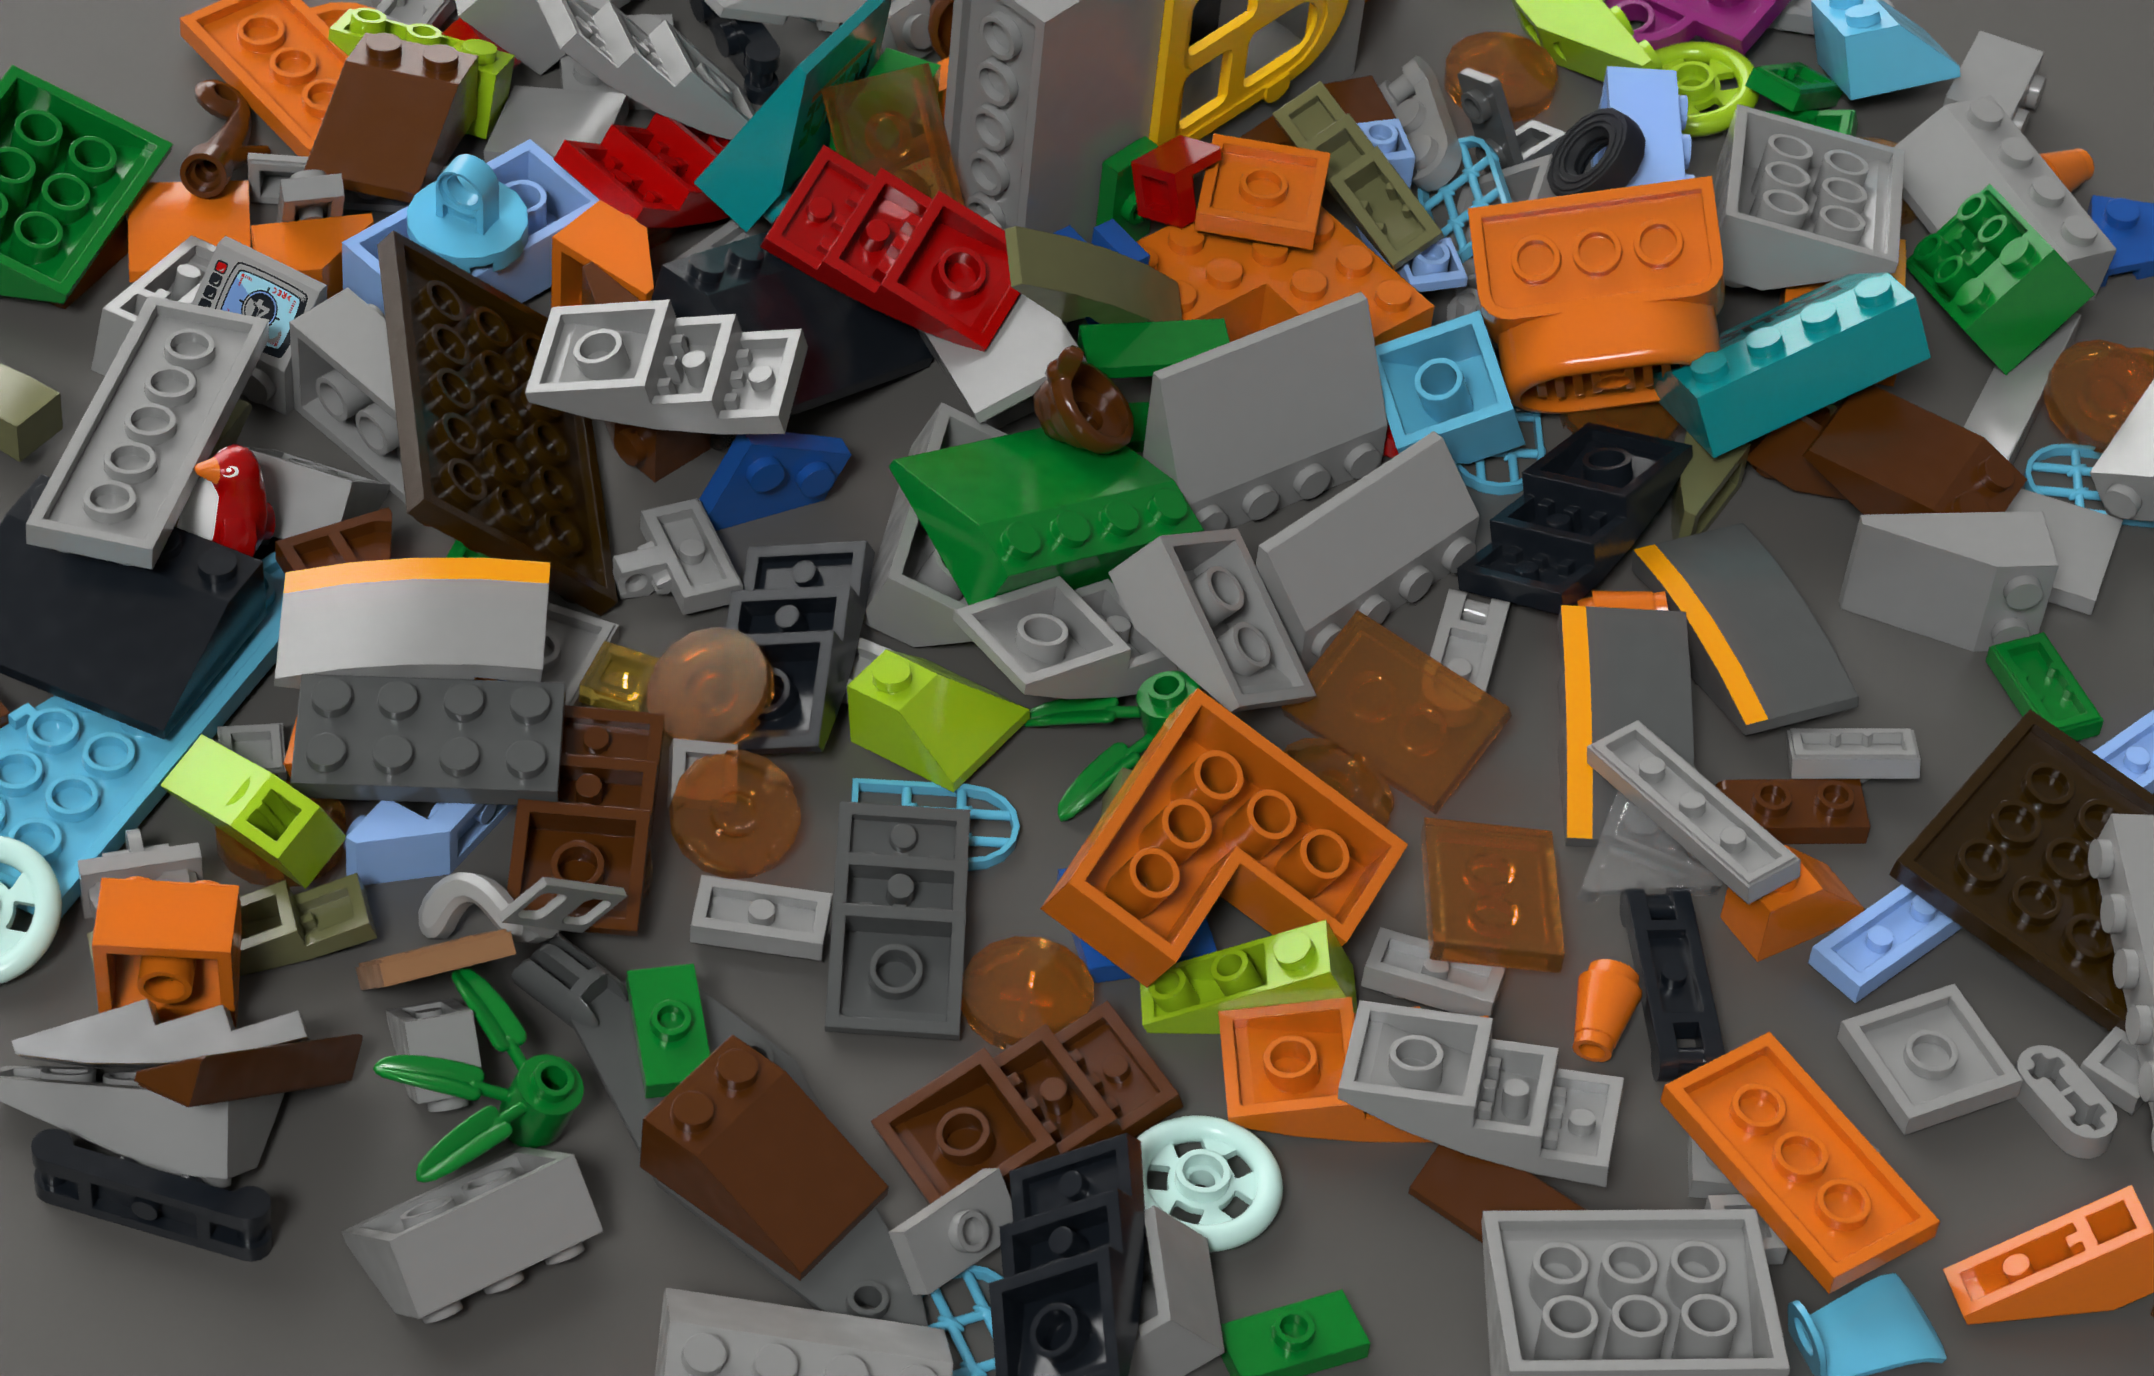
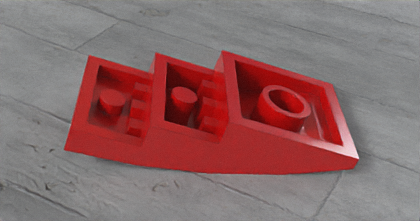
[553,113,731,228]
[760,145,1020,352]

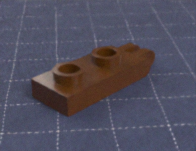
[1715,779,1870,844]

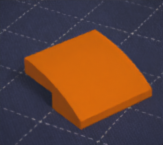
[128,180,251,282]

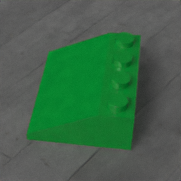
[0,65,173,304]
[889,427,1204,605]

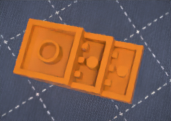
[1218,997,1489,1143]

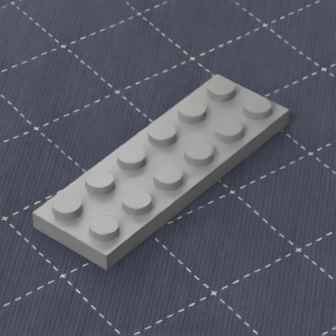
[26,295,269,570]

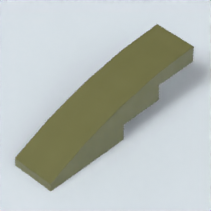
[1272,81,1444,270]
[1005,226,1182,324]
[87,873,377,976]

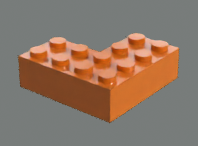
[1136,206,1435,346]
[1040,688,1408,988]

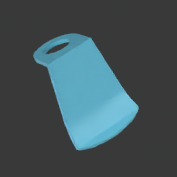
[1788,1273,1947,1376]

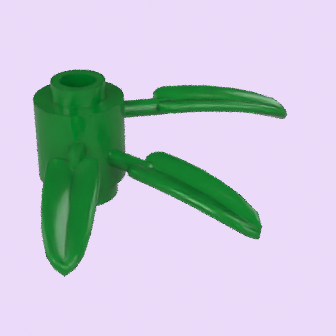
[1023,671,1200,822]
[373,968,584,1183]

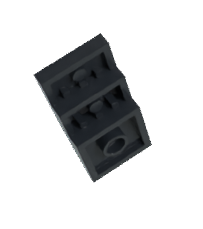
[1457,422,1693,614]
[699,540,875,755]
[989,1133,1145,1376]

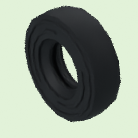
[1547,108,1646,196]

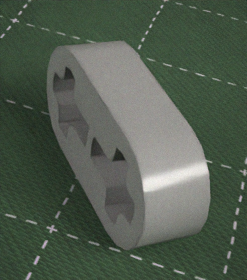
[2015,1045,2118,1159]

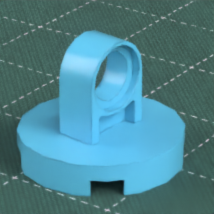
[407,154,528,273]

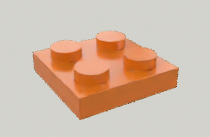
[1194,133,1331,250]

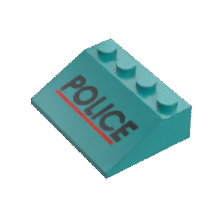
[694,0,892,232]
[1652,272,1931,458]

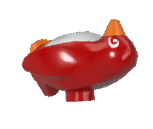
[177,444,275,557]

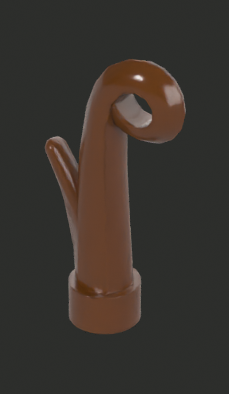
[180,80,271,198]

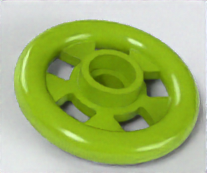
[1655,41,1760,137]

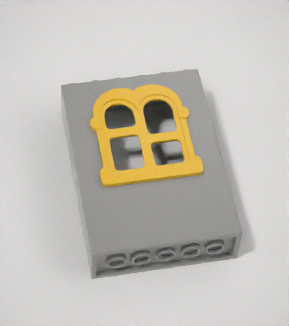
[942,0,1365,244]

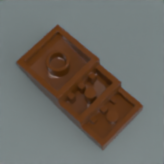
[507,705,665,937]
[871,1000,1184,1205]

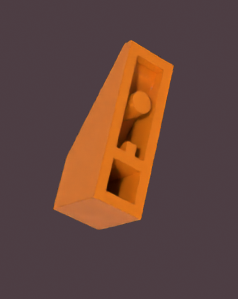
[1943,1185,2154,1325]

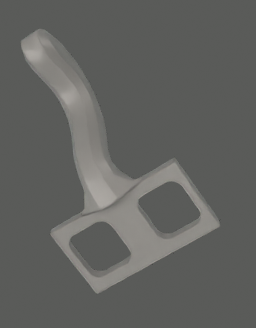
[418,872,627,944]

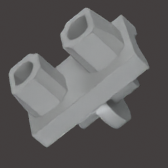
[78,828,203,920]

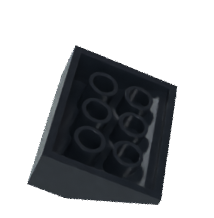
[651,231,933,416]
[0,474,267,739]

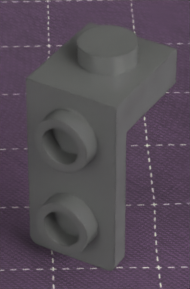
[1457,68,1566,173]

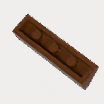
[134,1033,363,1108]
[1408,1144,1586,1243]

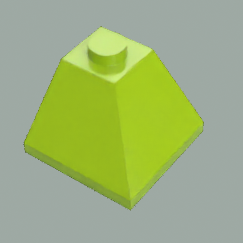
[847,649,1030,793]

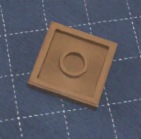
[355,929,516,990]

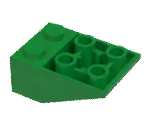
[1906,183,2095,375]

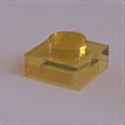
[579,641,664,712]

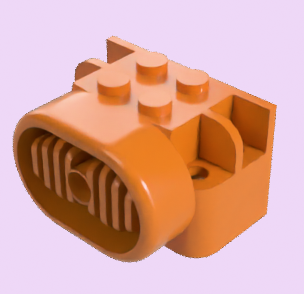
[1468,176,1725,414]

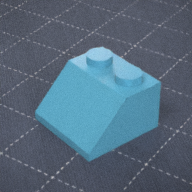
[1811,0,1961,100]
[1375,310,1526,464]

